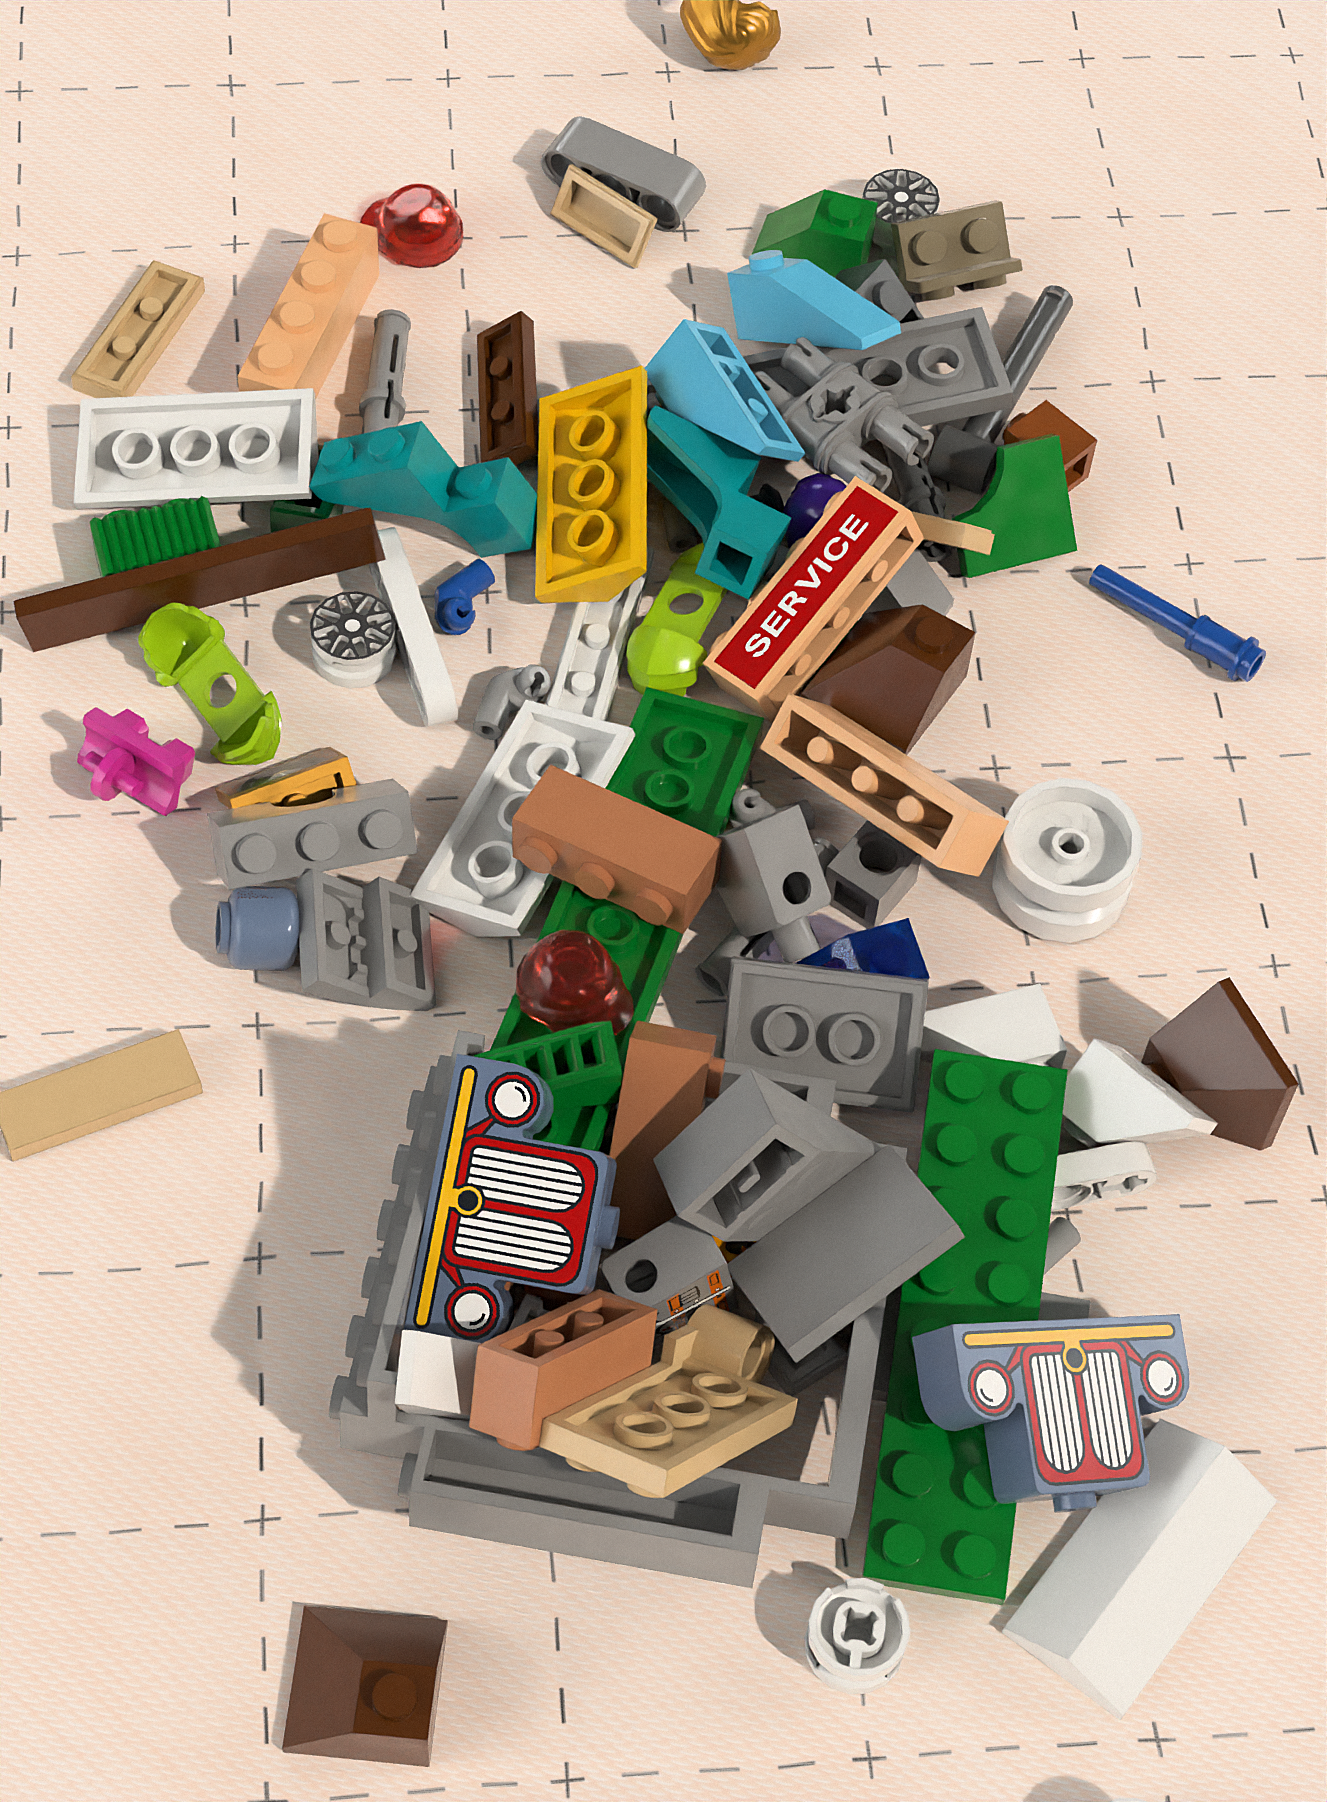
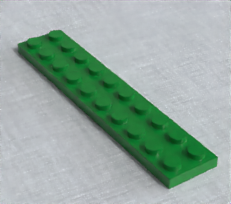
[490,687,764,1151]

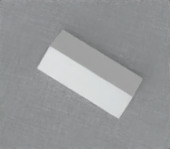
[74,388,318,509]
[410,700,636,937]
[1002,1418,1277,1721]

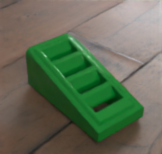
[474,1021,622,1110]

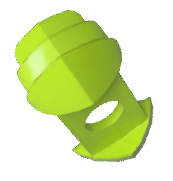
[626,542,728,697]
[138,603,282,765]

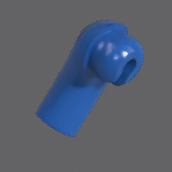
[434,559,495,635]

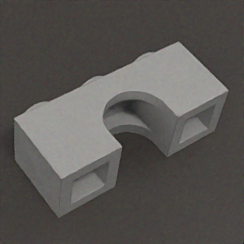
[207,778,418,890]

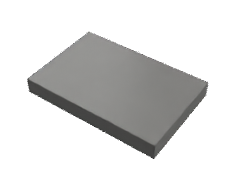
[720,956,929,1113]
[727,1144,965,1363]

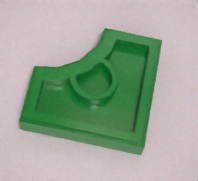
[952,433,1077,578]

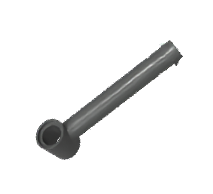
[928,285,1073,495]

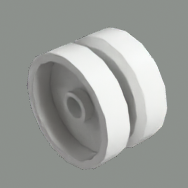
[992,778,1142,943]

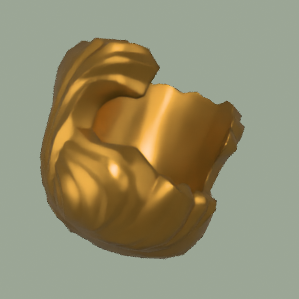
[680,0,781,70]

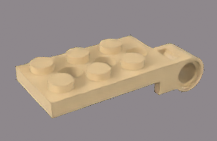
[539,1304,798,1498]

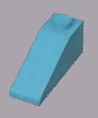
[727,250,901,350]
[645,319,806,462]

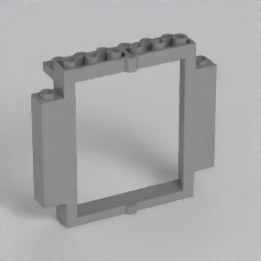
[329,1030,908,1588]

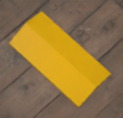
[535,365,647,603]

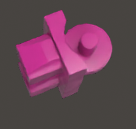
[77,707,195,816]

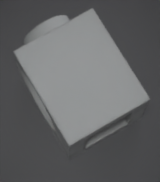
[825,820,922,933]

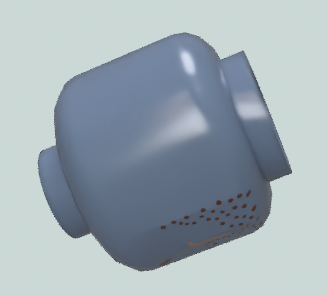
[215,886,300,971]

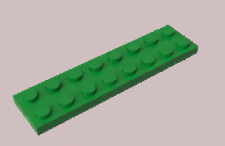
[862,1049,1068,1605]

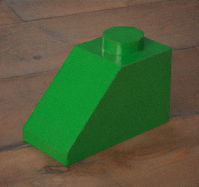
[752,189,878,277]

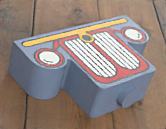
[404,1054,620,1343]
[912,1314,1189,1513]

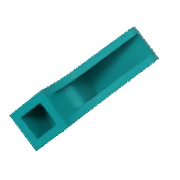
[646,405,791,600]
[309,421,537,558]

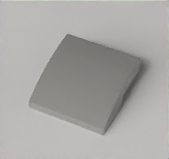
[296,868,436,1011]

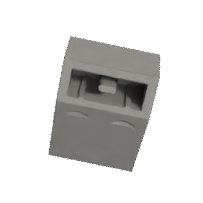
[653,1068,882,1242]

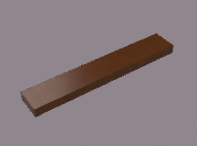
[13,507,386,652]

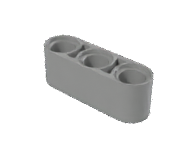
[541,116,706,232]

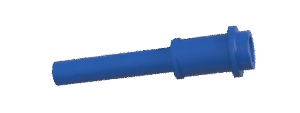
[1089,564,1266,682]

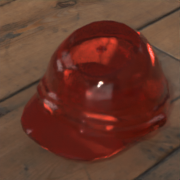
[360,183,464,268]
[516,929,634,1035]

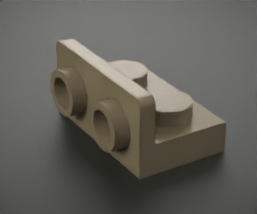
[891,200,1023,301]

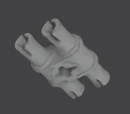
[754,337,934,493]

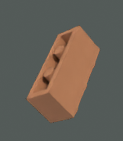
[512,764,722,934]
[609,1021,726,1240]
[469,1289,658,1451]

